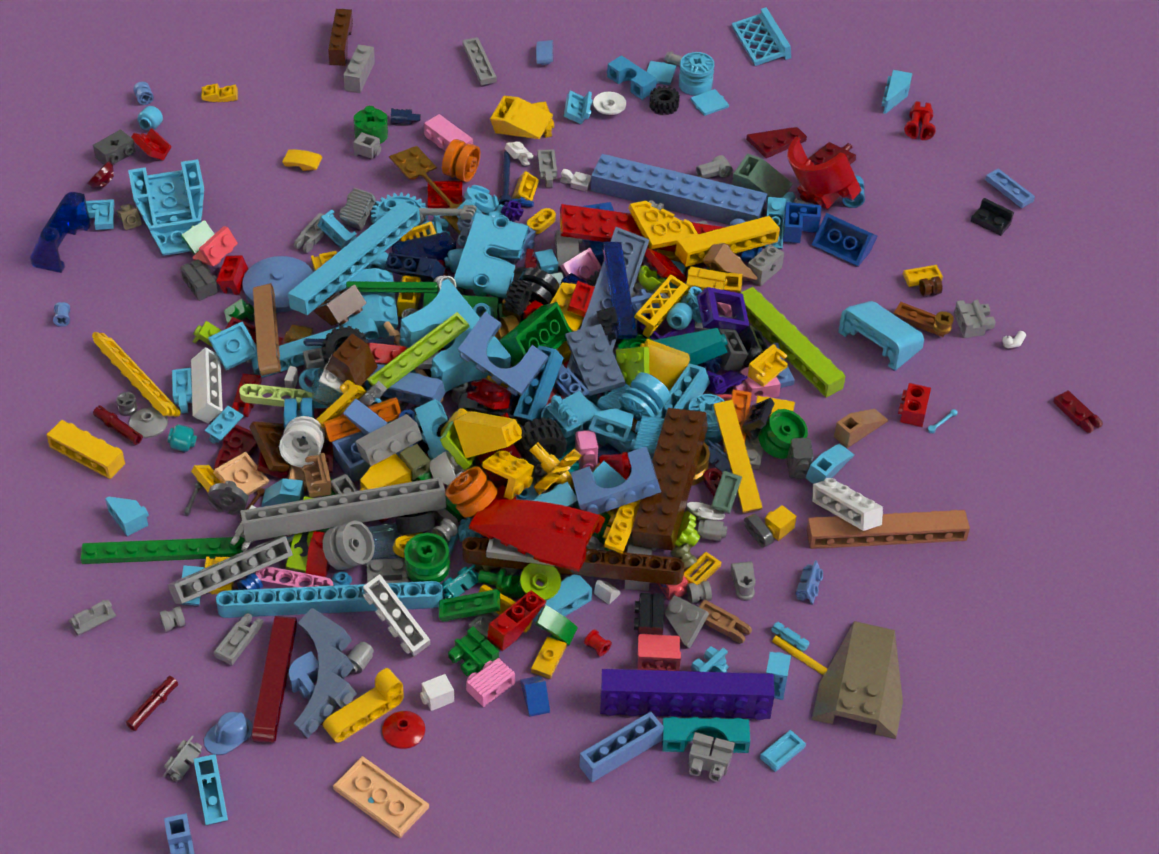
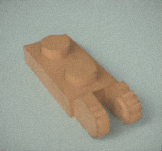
[699,600,752,644]

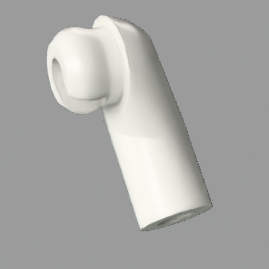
[1002,331,1026,349]

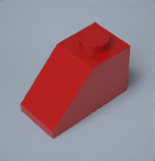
[306,531,330,577]

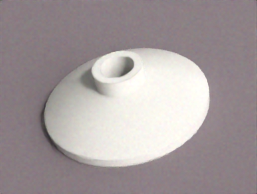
[593,92,626,115]
[686,502,725,521]

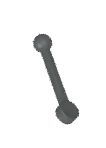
[184,482,202,515]

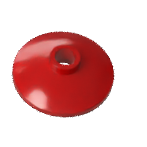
[382,711,425,749]

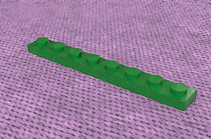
[81,537,245,564]

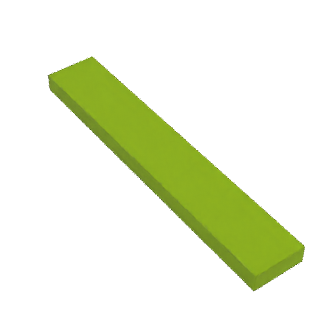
[367,312,470,389]

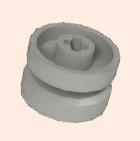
[323,520,375,571]

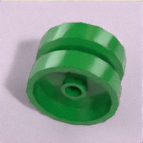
[758,409,808,459]
[404,533,450,583]

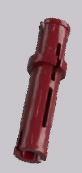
[93,405,143,445]
[125,676,179,731]

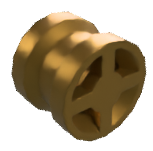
[933,311,954,335]

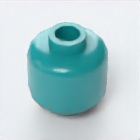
[167,424,197,452]

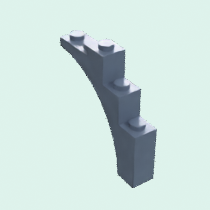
[294,608,357,738]

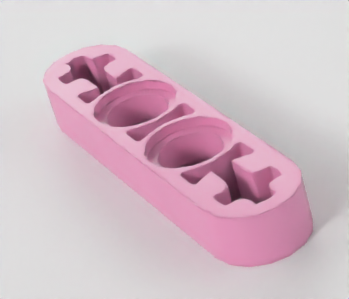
[256,566,333,588]

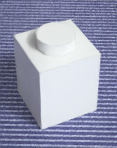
[420,674,454,711]

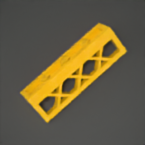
[634,275,689,338]

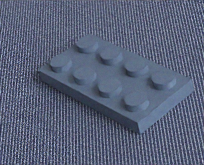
[565,324,625,396]

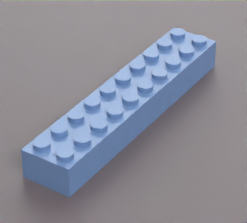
[591,154,768,225]

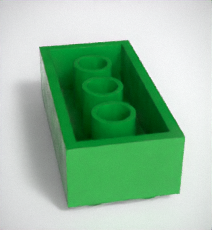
[499,302,572,367]

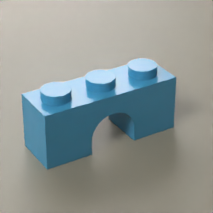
[607,55,657,100]

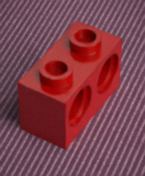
[898,383,931,427]

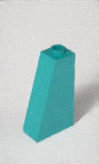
[653,328,728,365]

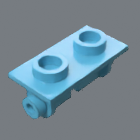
[205,406,244,444]

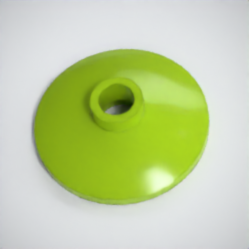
[520,563,561,600]

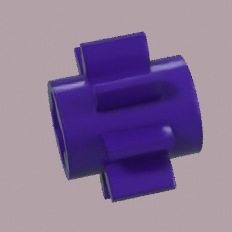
[501,201,524,222]

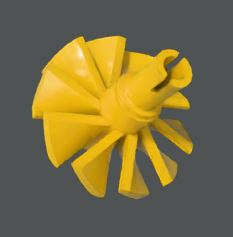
[529,442,582,495]

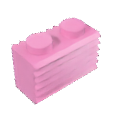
[575,430,598,472]
[466,658,515,707]

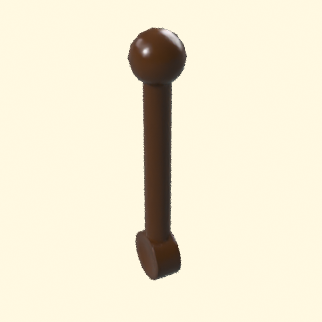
[240,488,265,519]

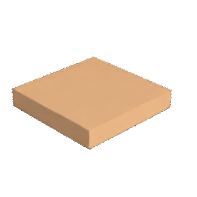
[213,452,269,496]

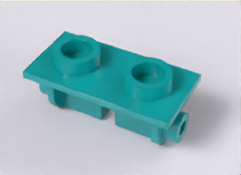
[441,565,479,599]

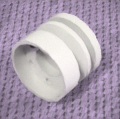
[279,416,325,467]

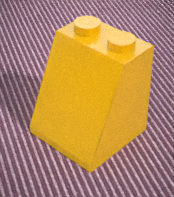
[453,411,522,458]
[359,453,412,491]

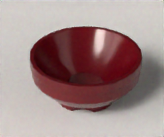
[87,161,114,188]

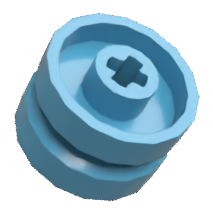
[283,397,314,439]

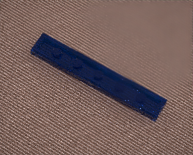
[602,242,637,339]

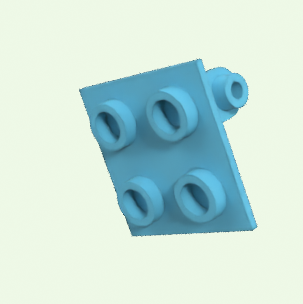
[547,391,598,433]

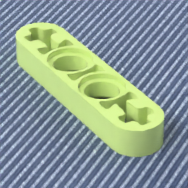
[239,384,314,409]

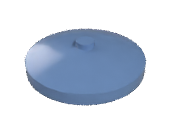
[243,256,313,313]

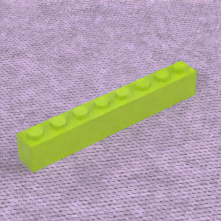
[741,287,846,398]

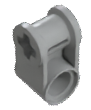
[731,561,755,601]

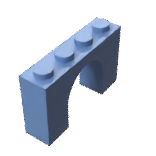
[458,312,548,396]
[571,446,661,514]

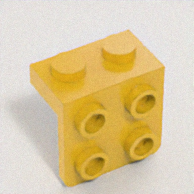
[482,451,534,500]

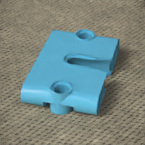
[454,213,529,299]

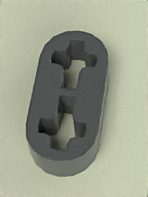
[744,514,774,548]

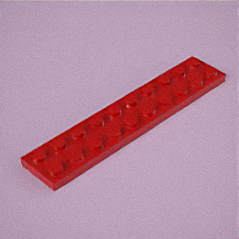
[560,204,725,252]

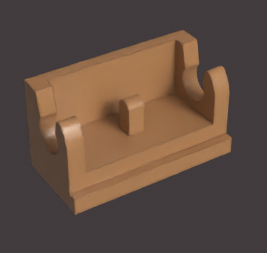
[303,453,331,498]

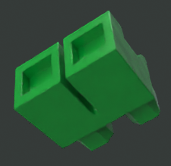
[448,626,499,677]

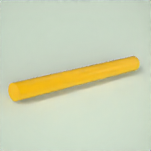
[772,635,827,676]

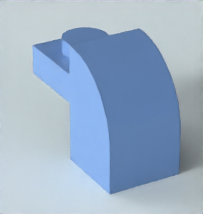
[289,651,319,701]
[164,813,195,854]

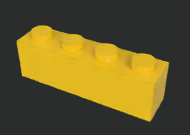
[46,420,125,479]

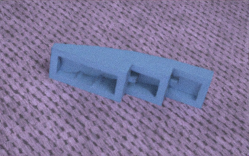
[343,399,413,458]

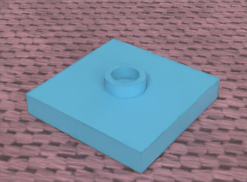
[208,322,257,371]

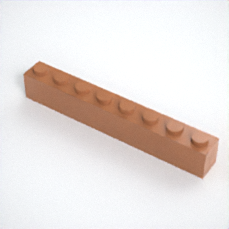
[806,510,970,549]

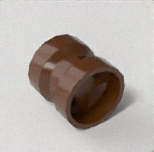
[919,276,943,297]

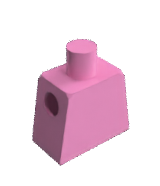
[733,367,781,401]

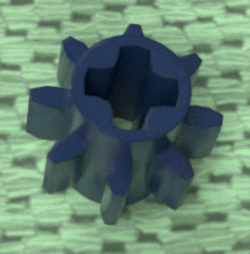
[698,356,722,373]

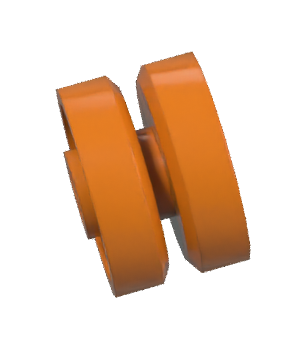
[442,139,481,182]
[445,467,497,517]

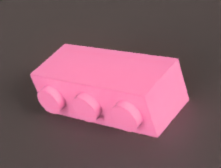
[424,114,473,151]

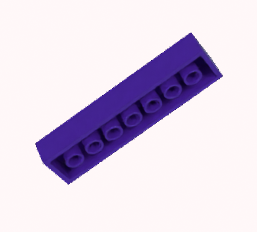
[600,669,775,720]

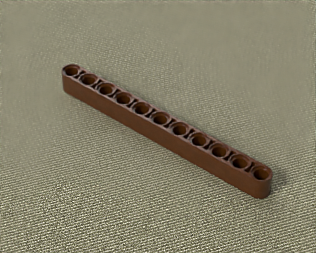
[462,537,684,585]

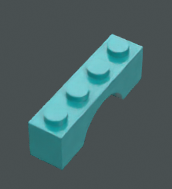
[662,717,751,753]

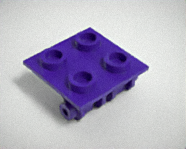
[706,371,748,394]

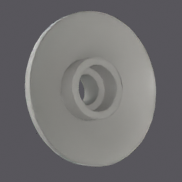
[129,407,168,438]

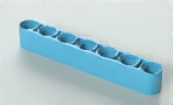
[251,318,379,377]

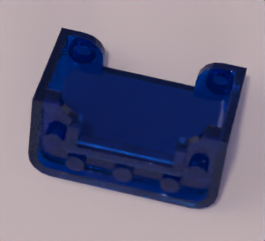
[30,192,91,273]

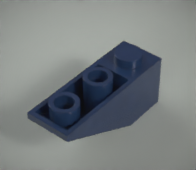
[384,253,445,282]

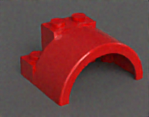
[787,137,862,209]

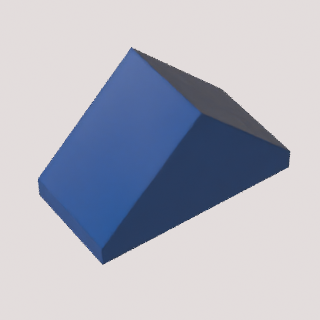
[520,676,550,717]

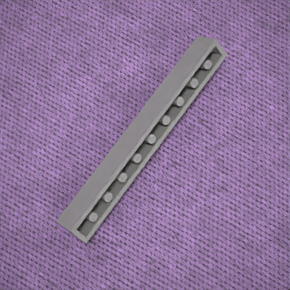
[241,477,446,542]

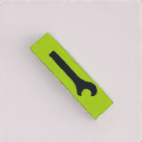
[285,496,317,573]

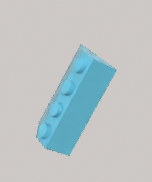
[335,268,398,338]

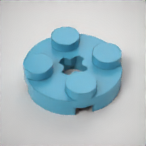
[464,185,499,214]

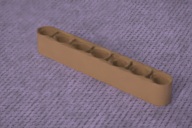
[253,283,281,376]

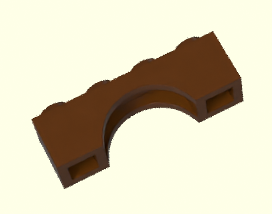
[328,9,353,66]

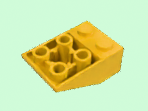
[490,95,553,139]

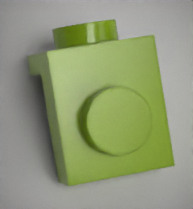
[192,321,222,347]

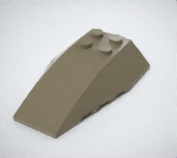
[812,621,903,739]

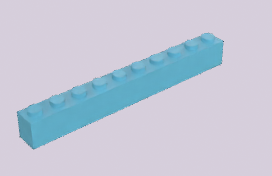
[288,201,420,315]

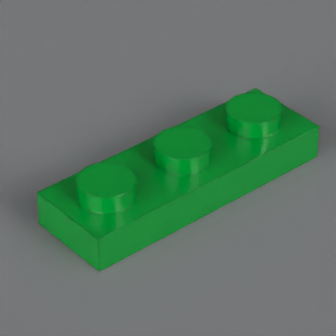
[439,589,500,622]

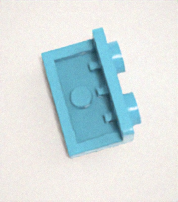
[564,91,593,124]

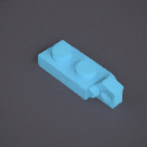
[172,368,192,414]

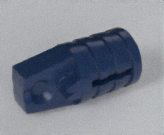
[391,108,421,124]

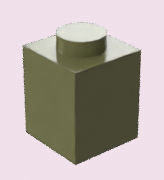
[400,444,430,480]

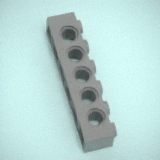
[167,536,293,604]

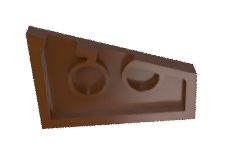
[249,421,290,472]

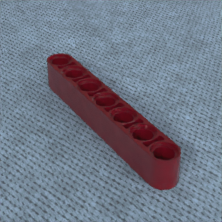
[252,616,297,743]

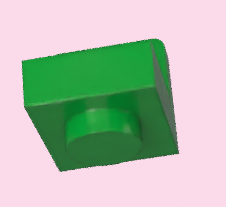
[224,299,255,323]

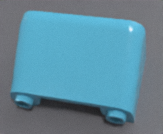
[838,301,924,371]

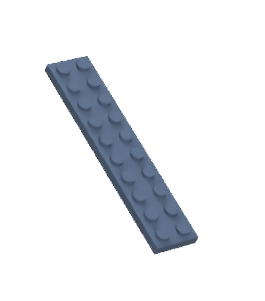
[566,227,649,381]

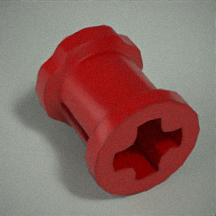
[584,629,612,657]

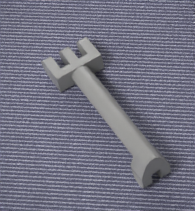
[419,205,477,224]

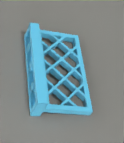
[731,7,791,66]

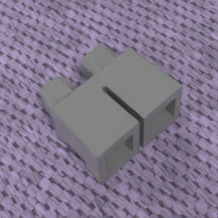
[954,299,995,338]
[688,732,735,782]

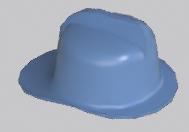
[204,712,253,755]

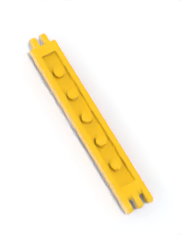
[92,332,181,417]

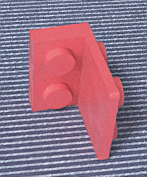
[637,634,681,671]

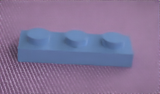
[985,168,1035,208]

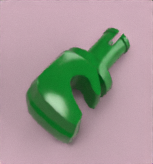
[478,568,525,599]

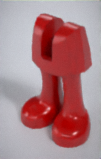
[904,101,936,141]

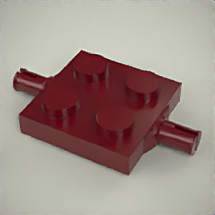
[808,142,856,165]

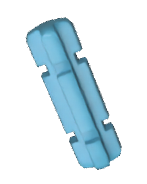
[771,622,810,652]

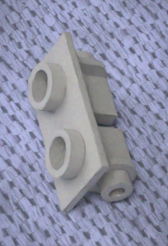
[69,599,116,635]
[163,736,202,782]

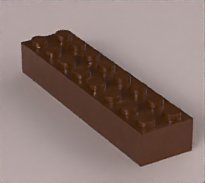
[632,408,708,551]

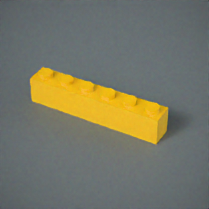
[675,216,780,267]

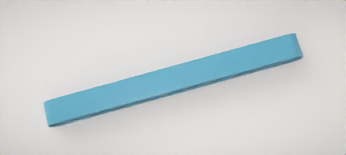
[216,581,443,618]

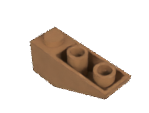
[703,243,757,281]
[834,409,888,448]

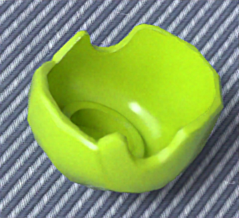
[637,265,665,291]

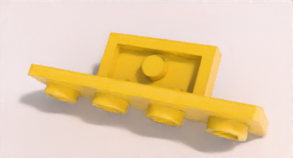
[603,499,641,553]

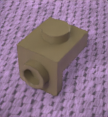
[116,204,142,230]

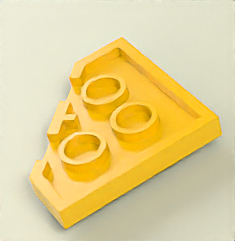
[628,201,698,249]

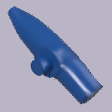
[512,197,534,207]

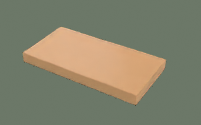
[333,756,429,838]

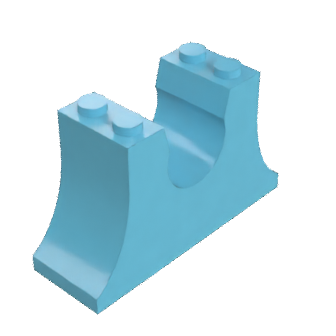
[399,279,511,392]

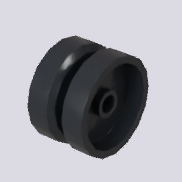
[519,267,559,305]

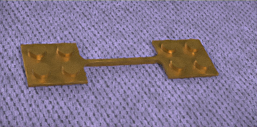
[389,146,463,235]

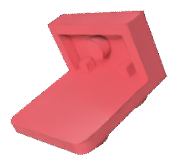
[192,226,238,266]

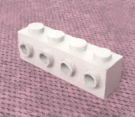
[191,347,223,423]
[813,478,883,531]
[363,574,431,657]

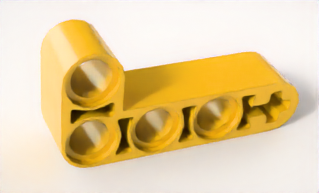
[323,668,404,743]

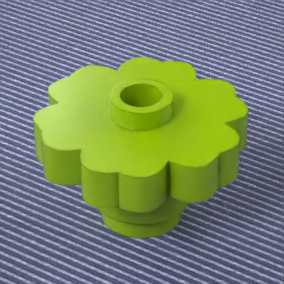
[674,511,700,548]

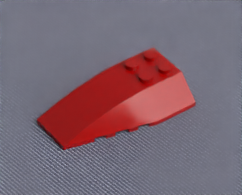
[469,499,605,572]

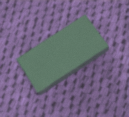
[711,471,742,514]

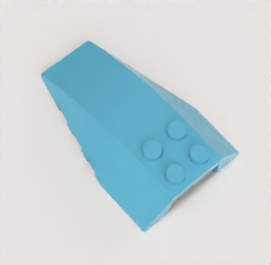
[128,159,204,256]

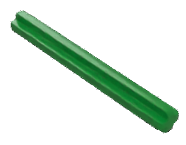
[346,281,438,293]

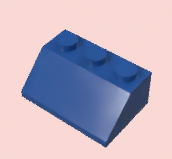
[811,213,878,266]

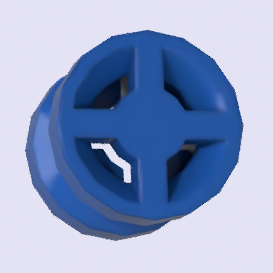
[237,573,263,590]

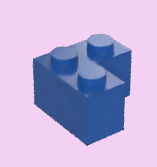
[783,202,821,243]

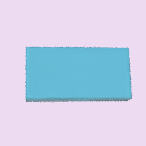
[760,730,806,772]

